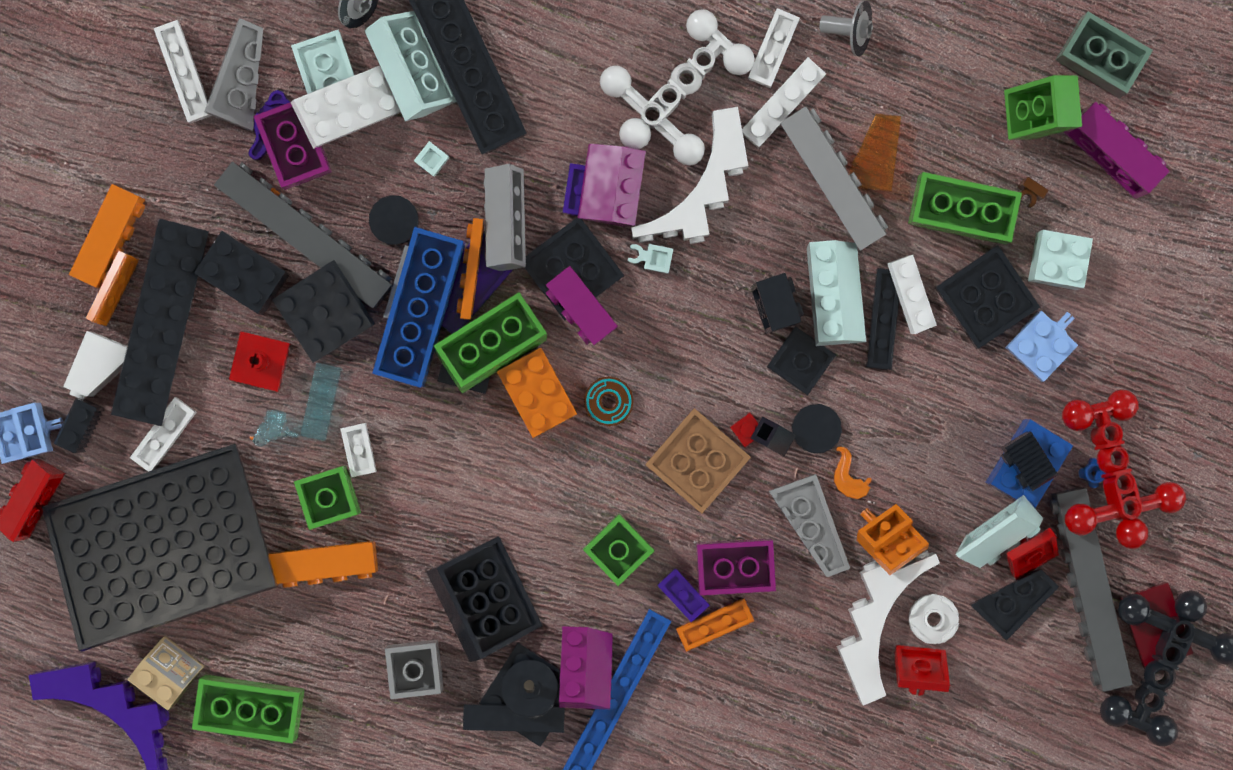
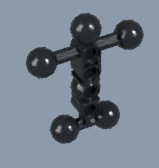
[1100,590,1233,747]

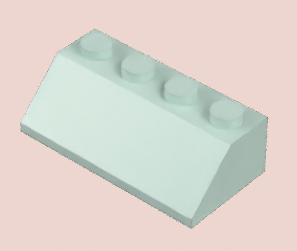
[364,11,457,121]
[807,240,866,346]

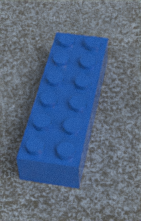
[372,227,466,388]

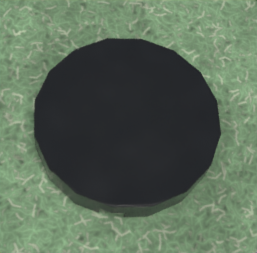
[369,195,419,245]
[791,404,842,453]

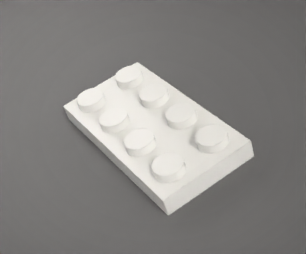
[291,66,401,149]

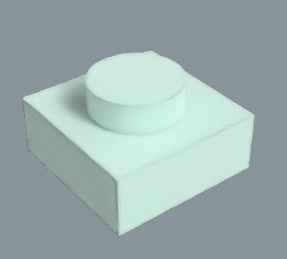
[414,141,450,177]

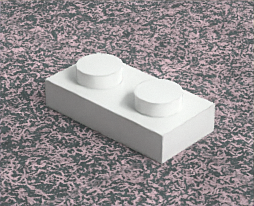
[340,423,377,477]

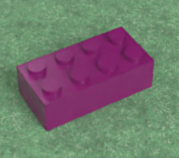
[1063,101,1170,199]

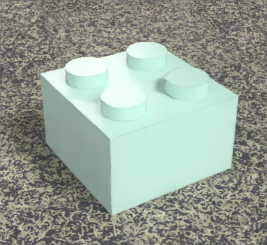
[1028,230,1093,290]

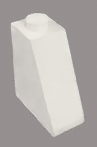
[63,331,127,399]

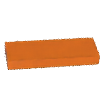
[86,251,139,326]
[676,598,754,652]

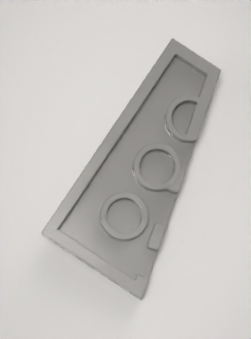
[204,18,263,131]
[769,474,850,577]

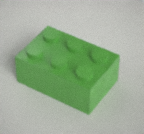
[1004,75,1082,140]

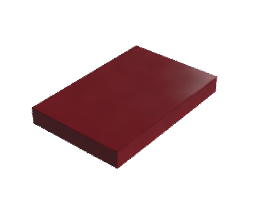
[1119,582,1194,668]

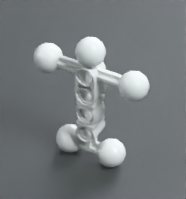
[600,9,755,166]

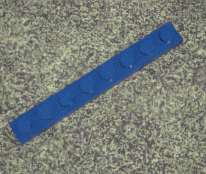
[562,608,671,770]

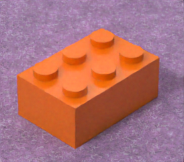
[497,348,578,438]

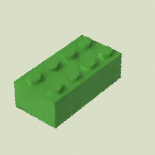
[908,172,1022,245]
[434,292,547,394]
[192,675,305,744]

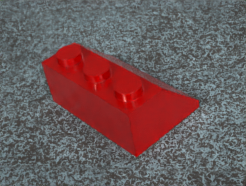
[0,459,66,542]

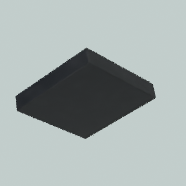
[767,326,836,396]

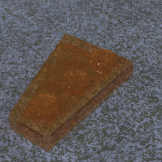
[849,114,901,192]

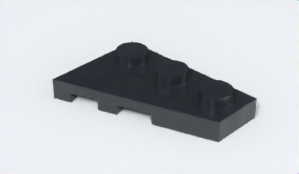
[969,569,1059,641]

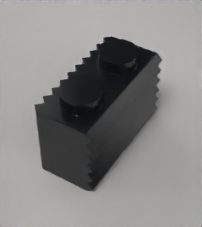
[54,398,105,453]
[1001,431,1058,491]

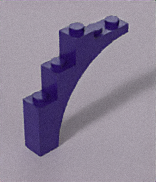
[29,661,169,770]

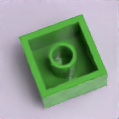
[294,466,361,530]
[583,513,655,586]

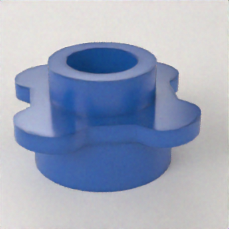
[1078,458,1106,488]

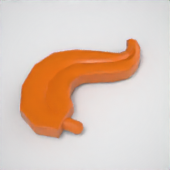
[833,447,872,499]

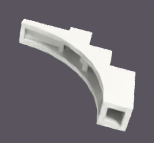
[631,107,748,244]
[836,550,940,705]

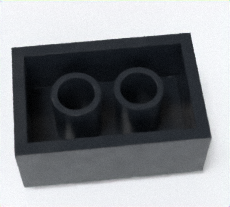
[194,231,290,315]
[750,273,804,334]

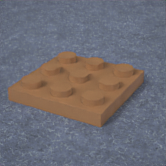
[645,408,751,514]

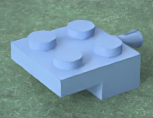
[1005,311,1078,382]
[0,403,64,464]

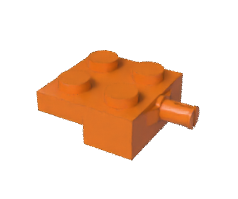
[856,504,929,575]

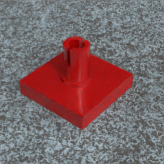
[229,331,291,392]
[1006,528,1059,580]
[894,645,950,696]

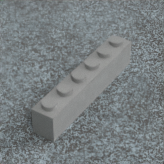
[780,106,888,251]

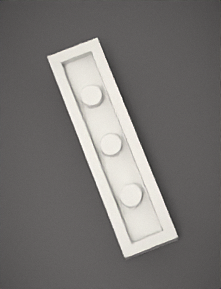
[154,20,212,124]
[742,57,826,149]

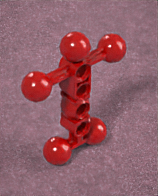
[1062,390,1186,549]

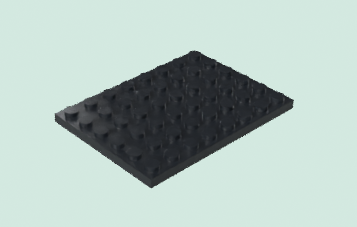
[42,444,278,652]

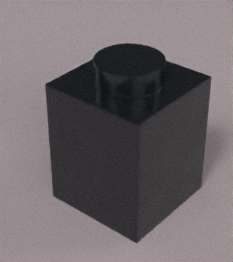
[751,416,796,457]

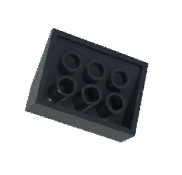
[426,536,543,662]

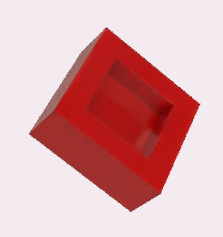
[730,412,758,447]

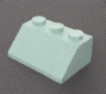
[956,495,1043,568]

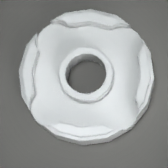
[908,594,959,644]

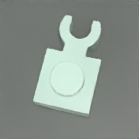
[628,244,673,274]

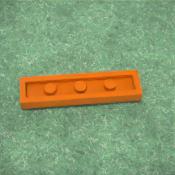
[457,218,485,321]

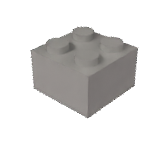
[385,639,444,699]

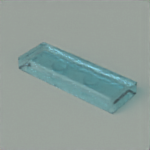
[300,362,342,441]

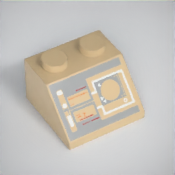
[128,636,205,710]

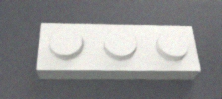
[748,8,800,88]
[887,255,937,334]
[130,397,197,472]

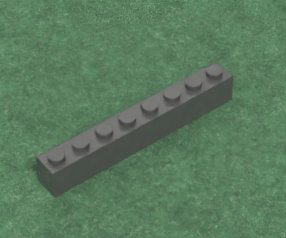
[214,162,393,310]
[1050,487,1133,692]

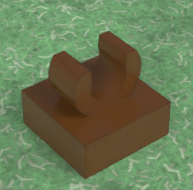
[1017,177,1049,208]

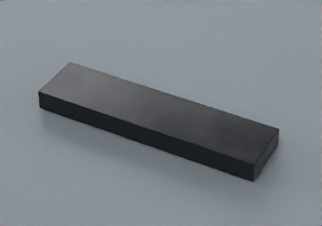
[866,268,899,370]
[463,703,565,733]

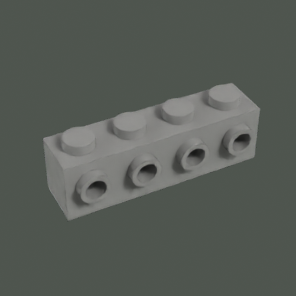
[484,164,526,271]

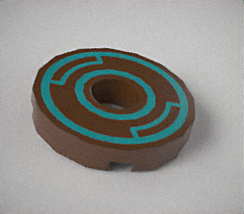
[584,376,634,426]

